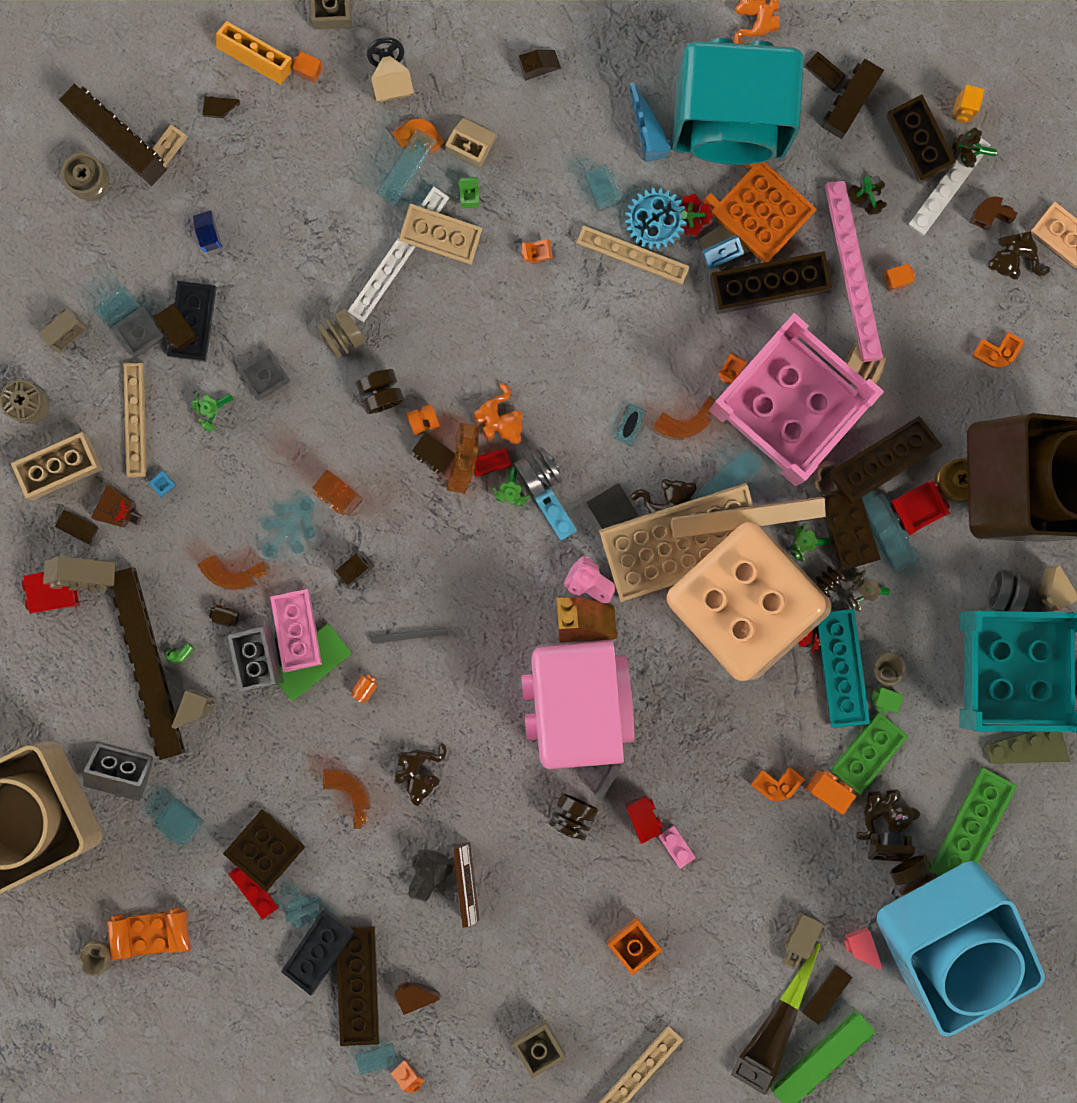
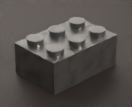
[228,626,284,692]

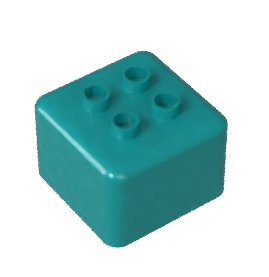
[672,38,804,165]

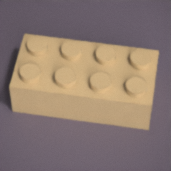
[11,432,103,500]

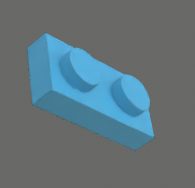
[702,235,744,270]

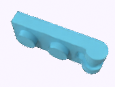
[532,485,577,541]

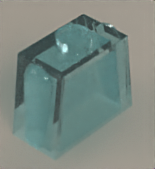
[154,798,205,846]

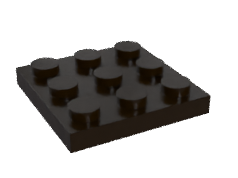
[223,809,305,892]

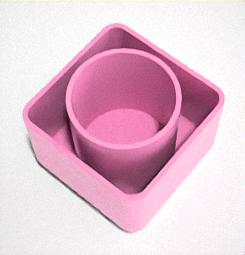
[521,640,634,769]

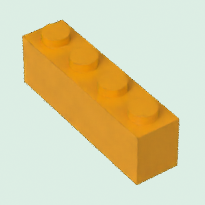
[216,21,292,85]

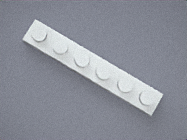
[907,138,991,237]

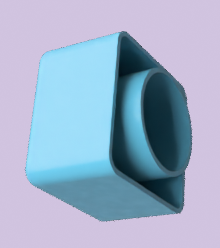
[877,861,1045,1036]

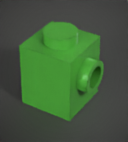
[871,687,904,714]

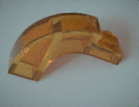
[652,396,716,440]
[447,423,479,494]
[197,555,270,590]
[323,768,371,829]

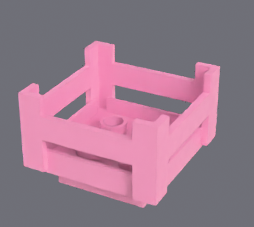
[709,313,884,486]

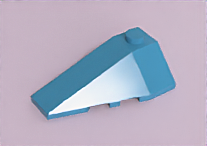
[629,83,671,162]

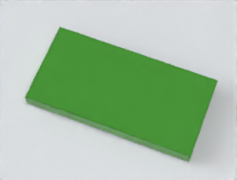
[278,623,352,702]
[829,711,909,795]

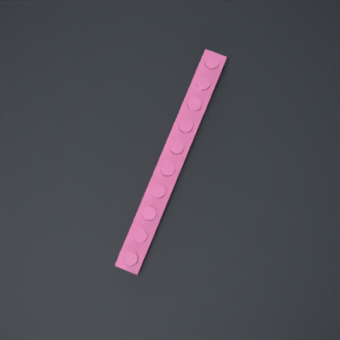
[825,181,883,362]

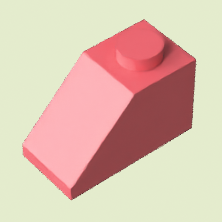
[844,928,882,969]

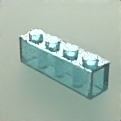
[376,129,437,206]
[690,447,764,501]
[864,493,919,573]

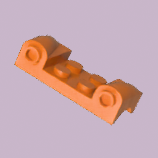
[107,908,192,960]

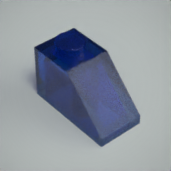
[193,210,223,252]

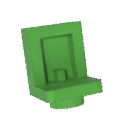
[459,177,480,209]

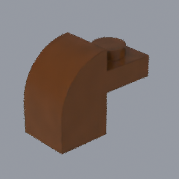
[969,196,1018,230]

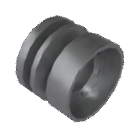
[514,447,563,498]

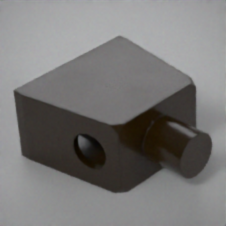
[335,551,375,589]

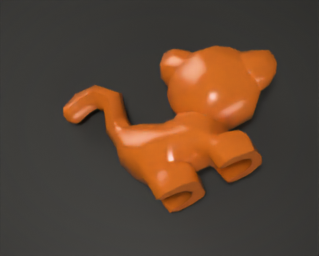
[734,0,779,44]
[473,382,523,444]

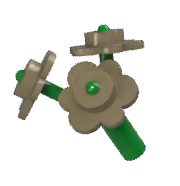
[848,570,890,612]

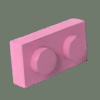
[658,825,696,869]

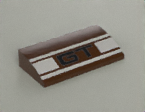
[453,842,479,928]

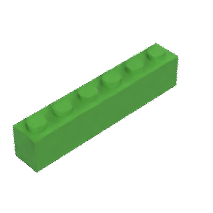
[770,1010,876,1103]

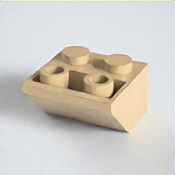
[445,118,497,169]

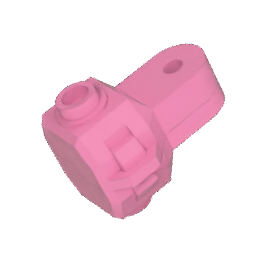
[564,556,616,603]

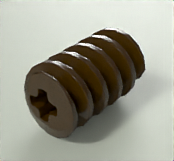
[813,566,848,598]

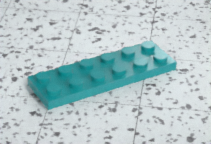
[817,609,870,728]

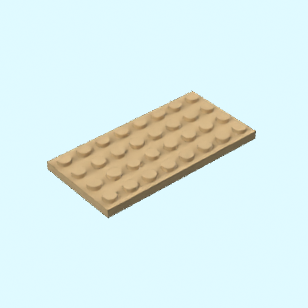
[599,483,753,602]

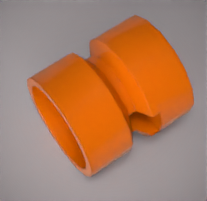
[406,404,440,436]

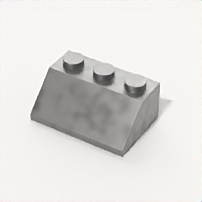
[83,743,153,801]

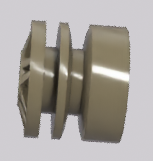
[317,308,366,359]
[0,380,50,424]

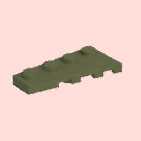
[984,732,1071,764]

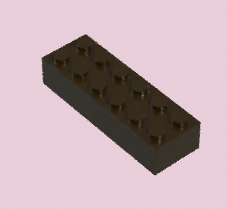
[59,83,167,186]
[709,251,832,314]

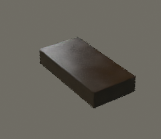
[805,51,846,91]
[55,510,99,545]

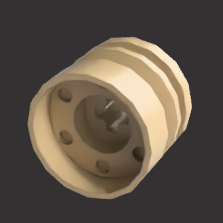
[839,343,886,388]

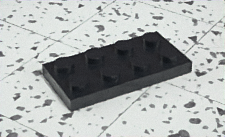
[167,281,217,362]
[281,908,355,996]

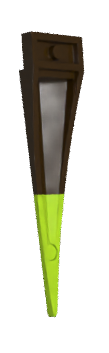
[731,943,820,1095]

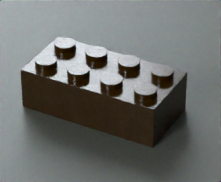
[886,94,956,184]
[822,491,881,571]

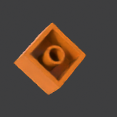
[805,770,856,815]
[607,916,663,976]

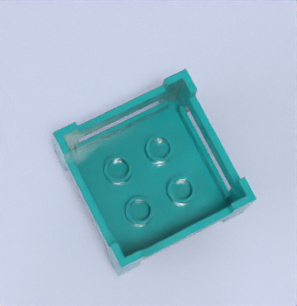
[959,611,1077,733]

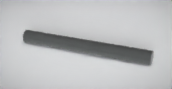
[371,627,448,643]

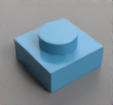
[148,471,177,498]

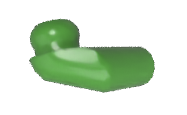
[165,643,194,663]

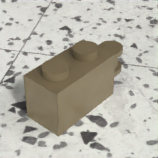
[782,911,824,970]

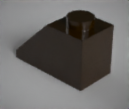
[519,49,561,81]

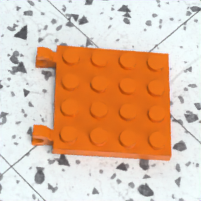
[703,162,817,263]

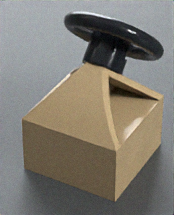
[367,37,414,103]

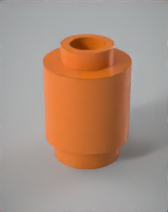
[351,674,378,703]

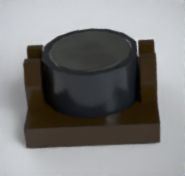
[868,832,915,862]

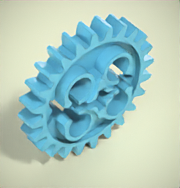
[625,188,687,251]

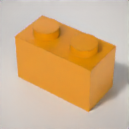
[951,84,985,123]

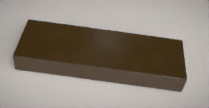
[802,965,853,1025]

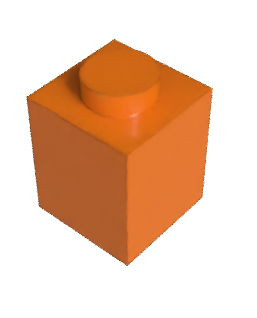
[292,51,323,84]
[883,263,915,292]

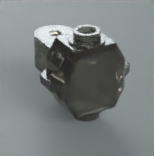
[408,849,453,902]

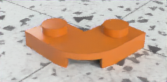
[392,119,445,155]
[972,332,1025,368]
[750,767,805,801]

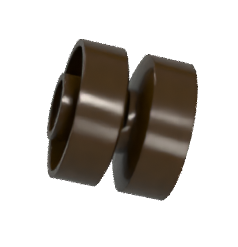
[355,369,404,414]

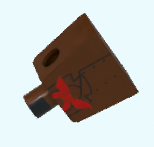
[91,485,142,528]

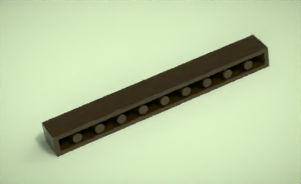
[110,567,186,760]

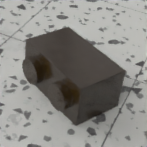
[154,304,199,351]
[412,432,457,475]

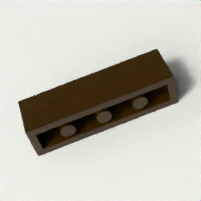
[823,59,884,139]

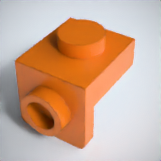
[521,239,553,264]
[718,352,748,384]
[391,1060,425,1094]

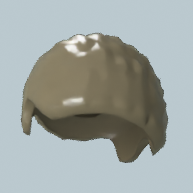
[812,461,838,494]
[874,652,906,686]
[79,940,111,976]

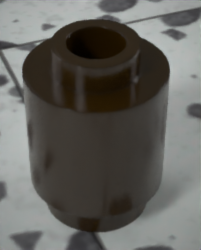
[209,604,239,627]

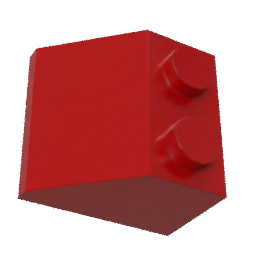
[625,795,663,844]

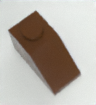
[395,981,441,1015]

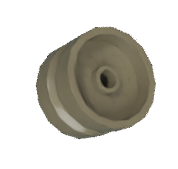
[61,152,110,201]

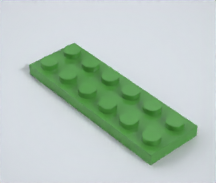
[930,767,1017,876]

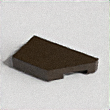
[203,96,240,118]

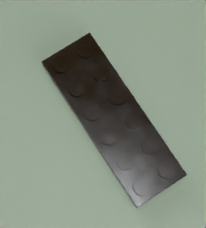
[828,416,943,505]
[337,925,380,1046]

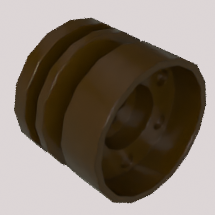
[548,793,599,840]
[889,854,937,895]

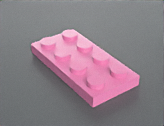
[270,589,322,672]

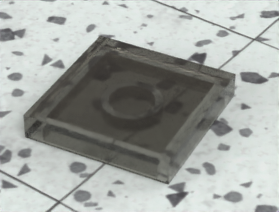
[586,483,638,529]

